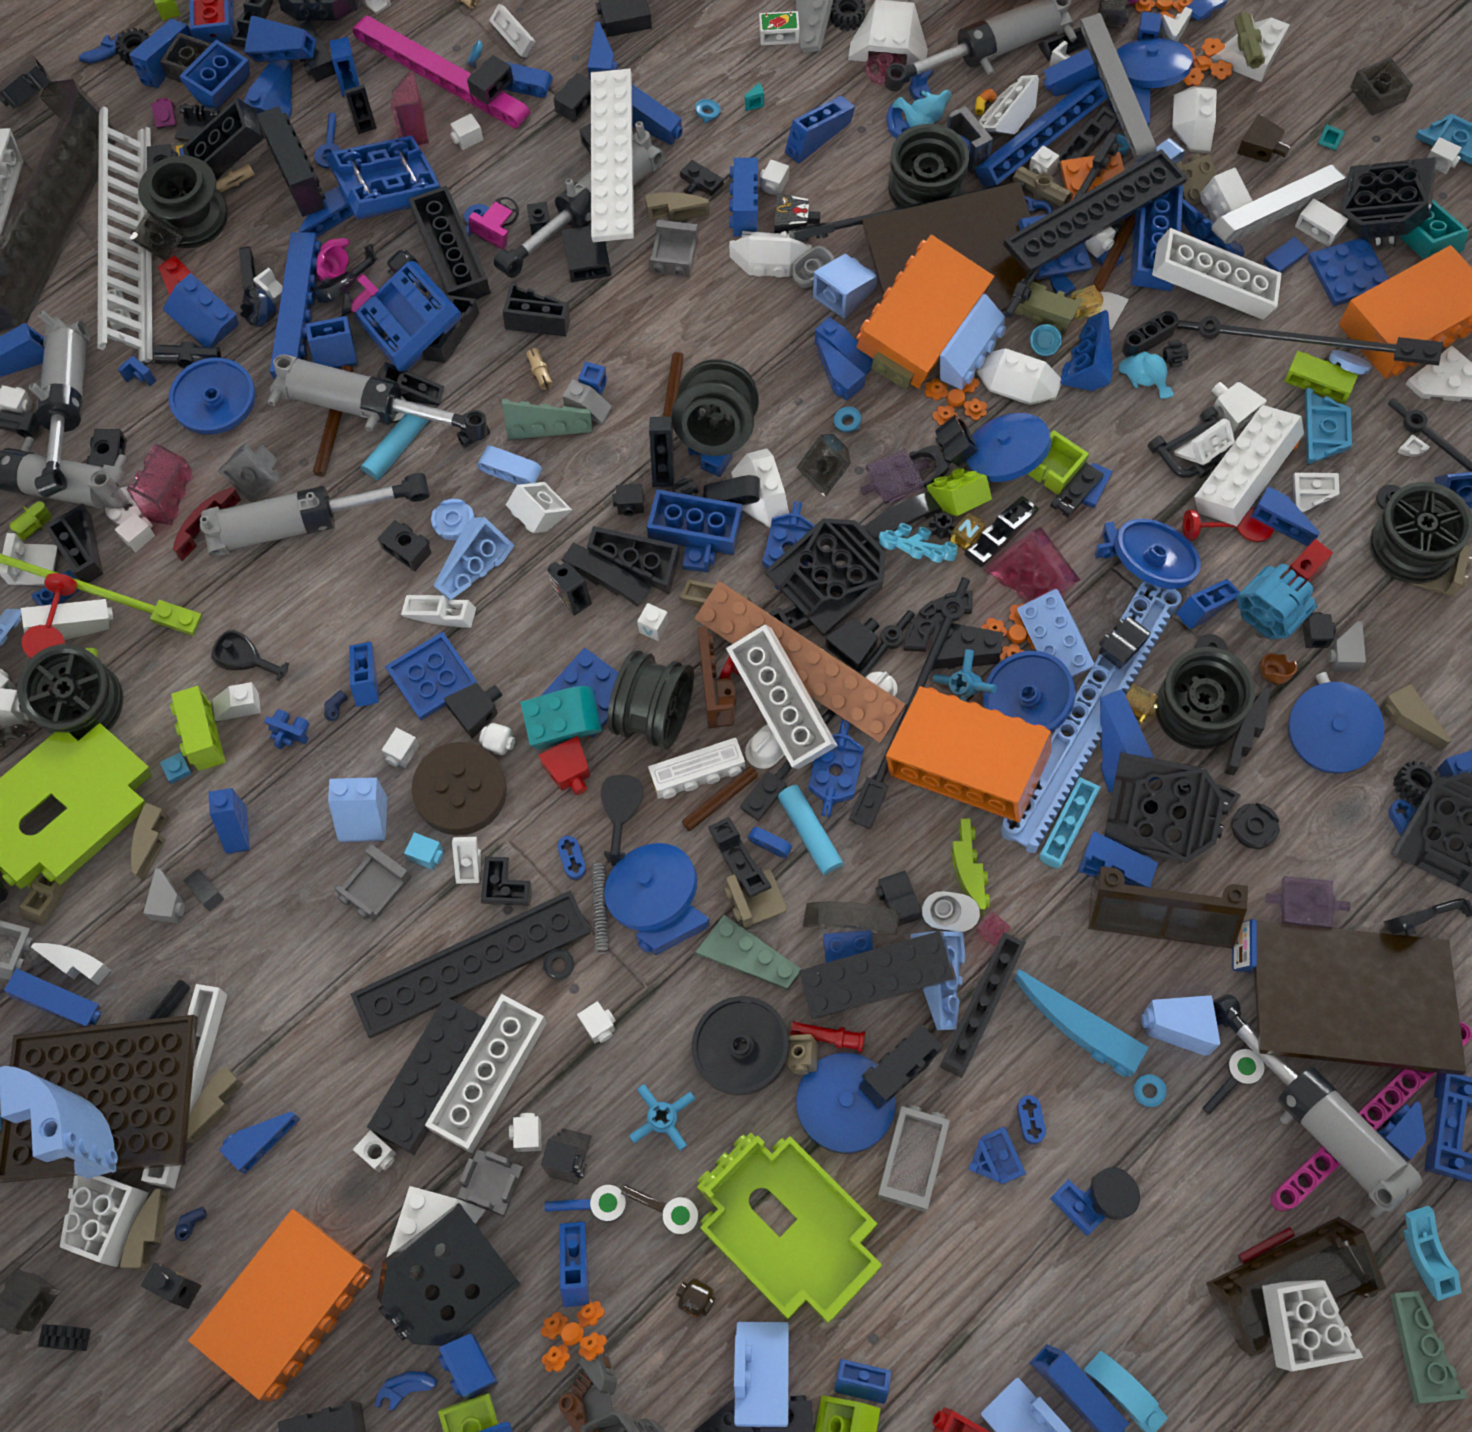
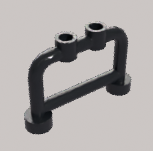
[1147,406,1233,478]

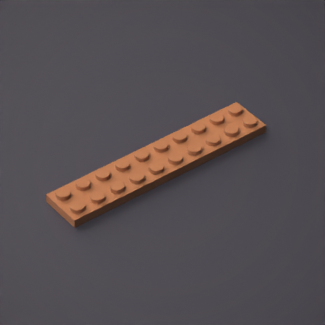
[694,581,906,743]

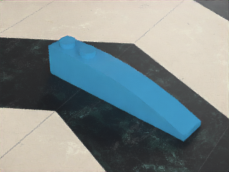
[1014,969,1149,1077]

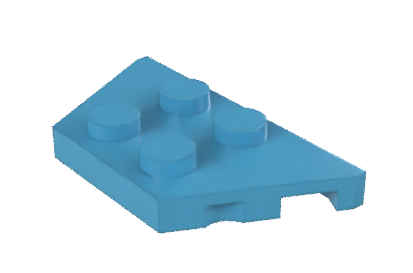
[1415,114,1472,165]
[1305,388,1352,464]

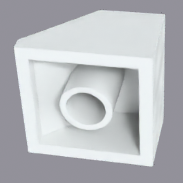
[506,482,572,533]

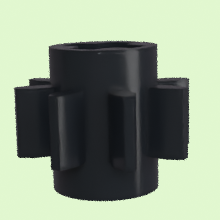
[1163,340,1188,367]
[672,476,698,496]
[929,511,957,540]

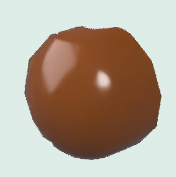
[1259,653,1297,685]

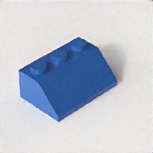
[180,39,250,109]
[163,273,239,347]

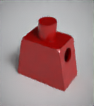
[1287,539,1333,588]
[538,736,590,795]

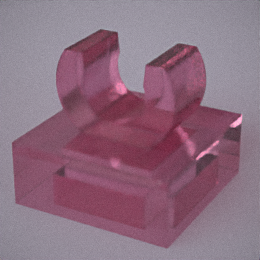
[976,911,1011,946]

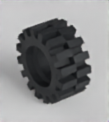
[830,0,865,31]
[115,28,149,66]
[1393,761,1440,806]
[38,1324,91,1351]

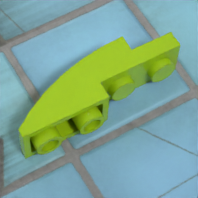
[951,818,990,916]

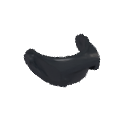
[908,445,950,488]

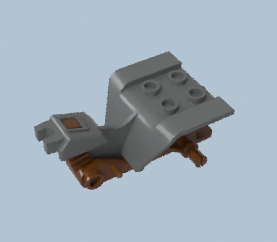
[559,1352,665,1432]

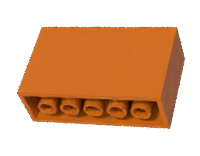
[856,234,994,389]
[1339,245,1472,379]
[886,686,1052,823]
[188,1209,373,1402]

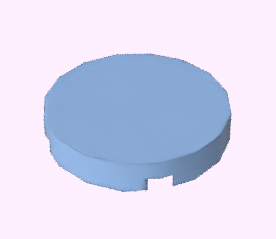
[1328,350,1372,375]
[431,499,475,540]

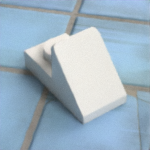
[1160,7,1192,42]
[452,837,481,884]

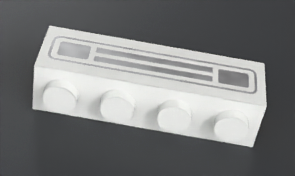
[648,738,745,799]

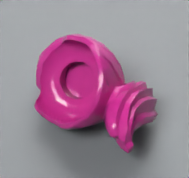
[316,238,350,281]

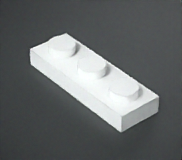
[489,4,536,58]

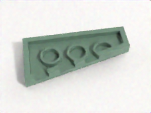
[502,399,593,440]
[1390,1291,1468,1404]

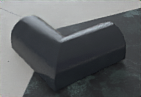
[481,856,532,906]

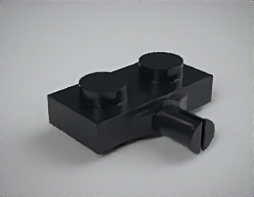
[680,160,724,196]

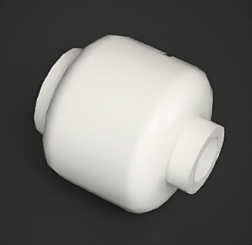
[479,723,515,755]

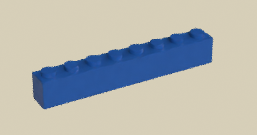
[974,79,1108,186]
[270,232,322,380]

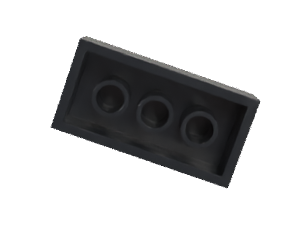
[182,98,264,180]

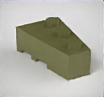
[1011,278,1083,336]

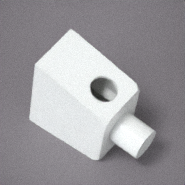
[1212,382,1267,435]

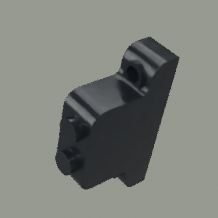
[0,54,51,109]

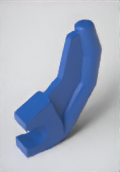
[78,34,120,63]
[909,69,933,101]
[886,104,911,139]
[375,1371,438,1410]

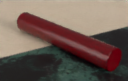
[1238,1227,1295,1264]

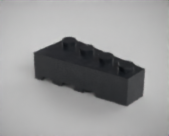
[587,526,680,594]

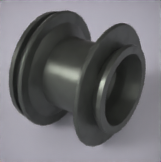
[138,155,227,248]
[671,359,759,456]

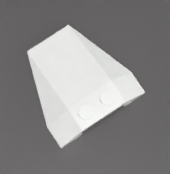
[848,0,928,66]

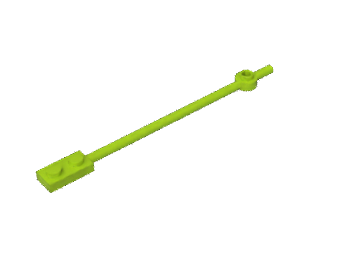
[0,554,202,636]

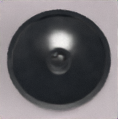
[692,996,790,1096]

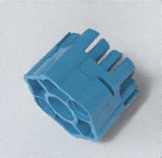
[1236,564,1317,640]

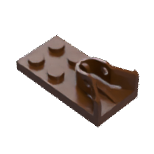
[698,626,736,728]

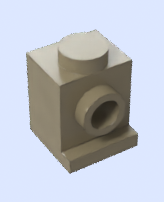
[787,1034,818,1075]

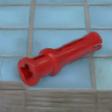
[790,1021,866,1053]

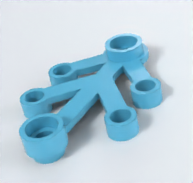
[879,523,958,563]

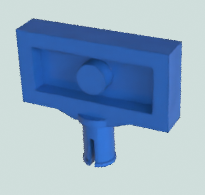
[1050,1179,1106,1236]

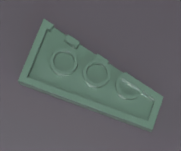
[696,915,802,991]

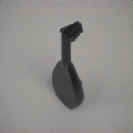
[315,244,377,303]
[211,630,289,681]
[601,775,643,866]
[1383,898,1472,936]

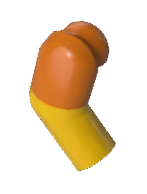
[974,89,997,115]

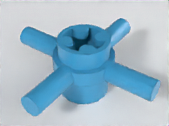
[933,649,997,702]
[628,1084,696,1151]

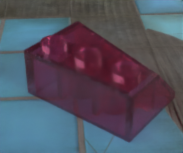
[390,71,429,145]
[127,444,192,526]
[983,527,1081,602]

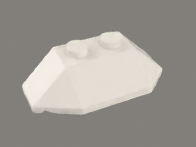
[978,75,1039,135]
[1172,86,1217,153]
[729,236,812,278]
[976,348,1062,405]
[731,449,789,528]

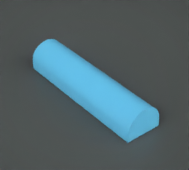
[360,414,429,481]
[1039,777,1101,869]
[778,785,844,876]

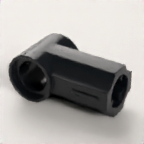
[0,410,40,439]

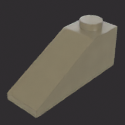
[1381,684,1452,751]

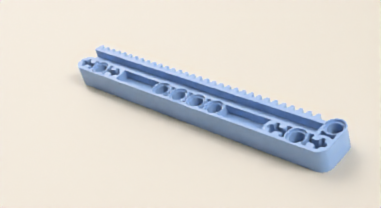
[1000,581,1182,853]

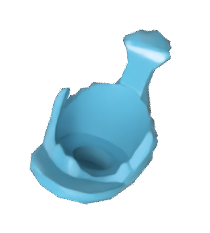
[892,90,952,127]
[1118,352,1174,399]

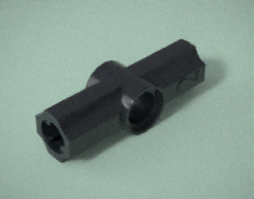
[154,341,222,369]

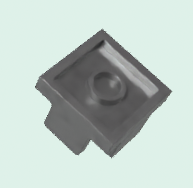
[218,442,279,501]
[457,1149,524,1216]

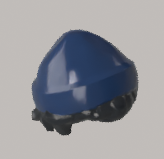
[240,286,276,327]

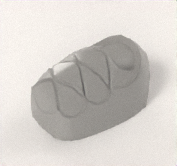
[792,246,834,289]

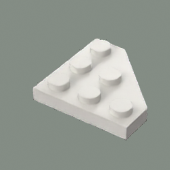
[1405,345,1472,401]

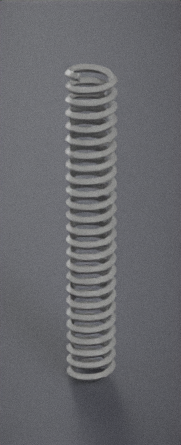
[591,861,609,954]

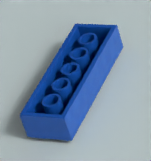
[1130,185,1183,291]

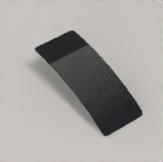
[184,869,224,911]

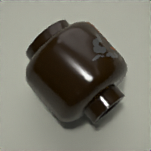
[676,1278,716,1318]

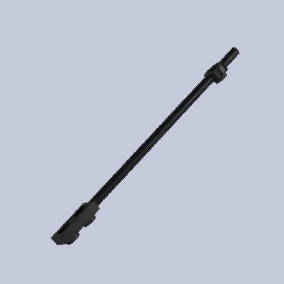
[1004,132,1119,318]
[788,181,1025,242]
[1177,316,1443,366]
[1388,398,1472,472]
[849,577,970,829]
[740,610,915,822]

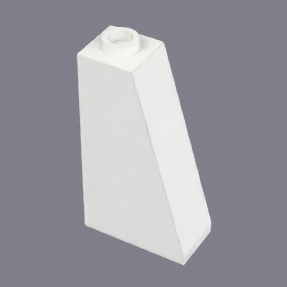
[21,599,113,640]

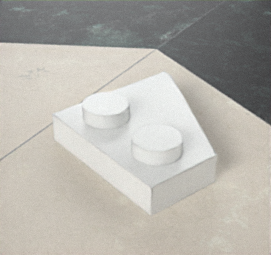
[1292,473,1340,513]

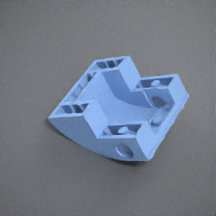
[0,1066,118,1179]

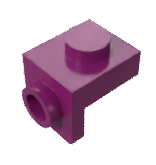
[151,98,177,129]

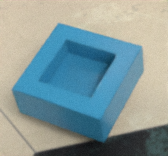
[160,752,192,784]

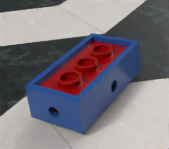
[189,0,235,46]

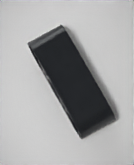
[1122,311,1178,357]
[703,475,760,505]

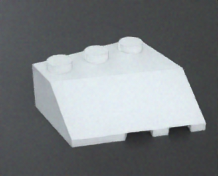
[1209,17,1290,82]
[60,1175,149,1267]
[386,1186,486,1274]
[1262,1280,1363,1371]

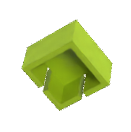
[1028,430,1089,495]

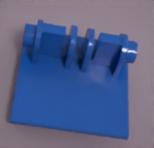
[823,930,873,963]

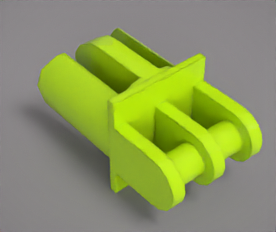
[9,501,52,541]

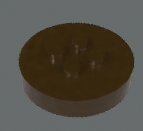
[412,742,507,835]

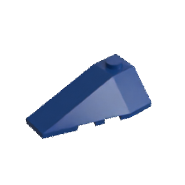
[1181,200,1245,257]
[1100,689,1159,792]

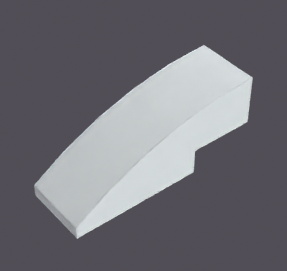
[401,595,476,628]
[31,943,111,985]

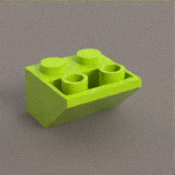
[927,468,992,516]

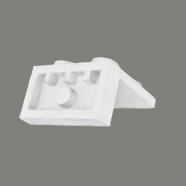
[1174,418,1235,465]
[0,533,59,586]

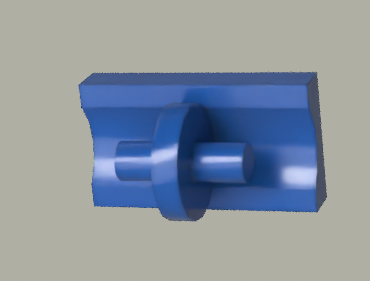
[264,709,309,749]

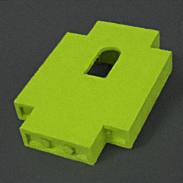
[0,723,151,890]
[697,1132,882,1325]

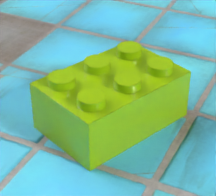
[170,685,226,771]

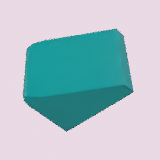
[744,83,764,111]
[1317,124,1345,151]

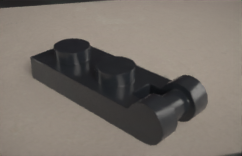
[1050,463,1104,518]

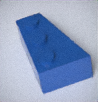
[1077,831,1158,888]

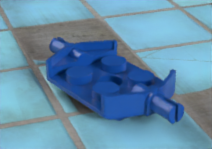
[762,501,815,590]
[808,720,864,817]

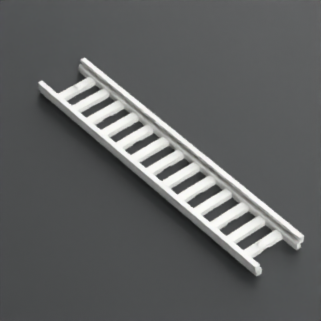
[98,106,152,365]

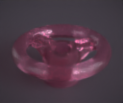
[865,52,903,84]

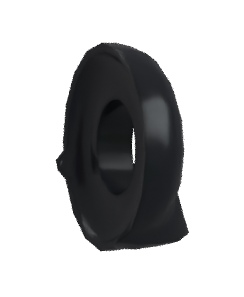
[543,948,574,980]

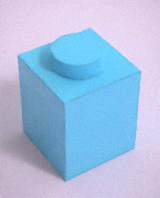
[404,832,444,870]

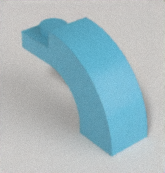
[1403,1206,1462,1301]
[1084,1351,1168,1432]

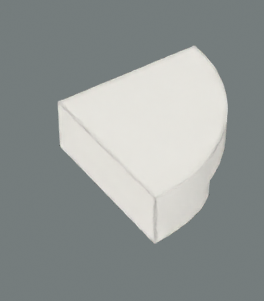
[1398,434,1430,457]

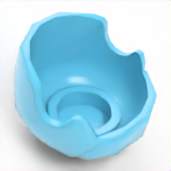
[1029,324,1062,356]

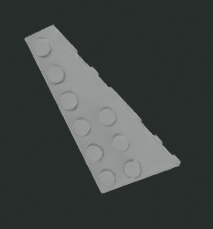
[796,0,833,53]

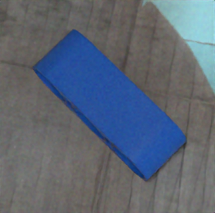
[504,62,553,98]

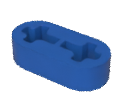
[1388,799,1414,836]
[747,827,792,858]
[557,836,586,880]
[1017,1095,1046,1145]

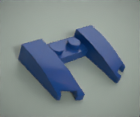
[1424,1073,1472,1183]

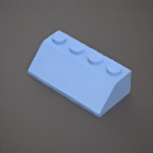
[940,294,1006,390]

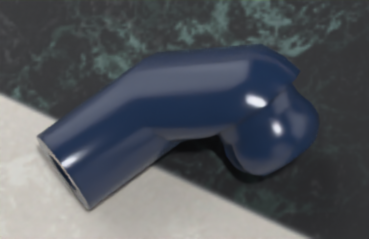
[324,690,348,722]
[174,1206,207,1241]

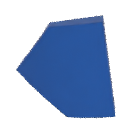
[968,1126,1027,1184]

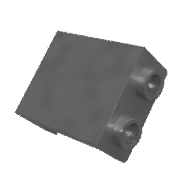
[947,106,993,174]
[649,220,698,277]
[334,844,411,922]

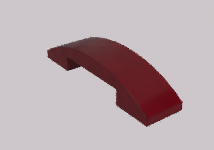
[173,487,241,561]

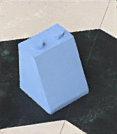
[813,253,877,320]
[328,778,388,842]
[1141,995,1220,1056]

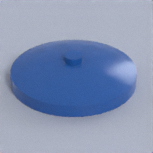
[1117,38,1193,88]
[169,358,256,435]
[966,413,1051,482]
[1114,519,1201,589]
[983,651,1076,732]
[1288,682,1384,774]
[604,843,698,931]
[796,1053,896,1154]

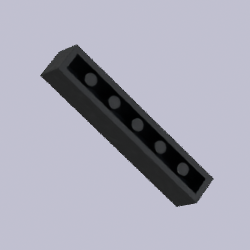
[940,932,1026,1078]

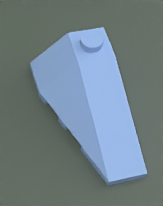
[433,517,515,600]
[910,931,965,1030]

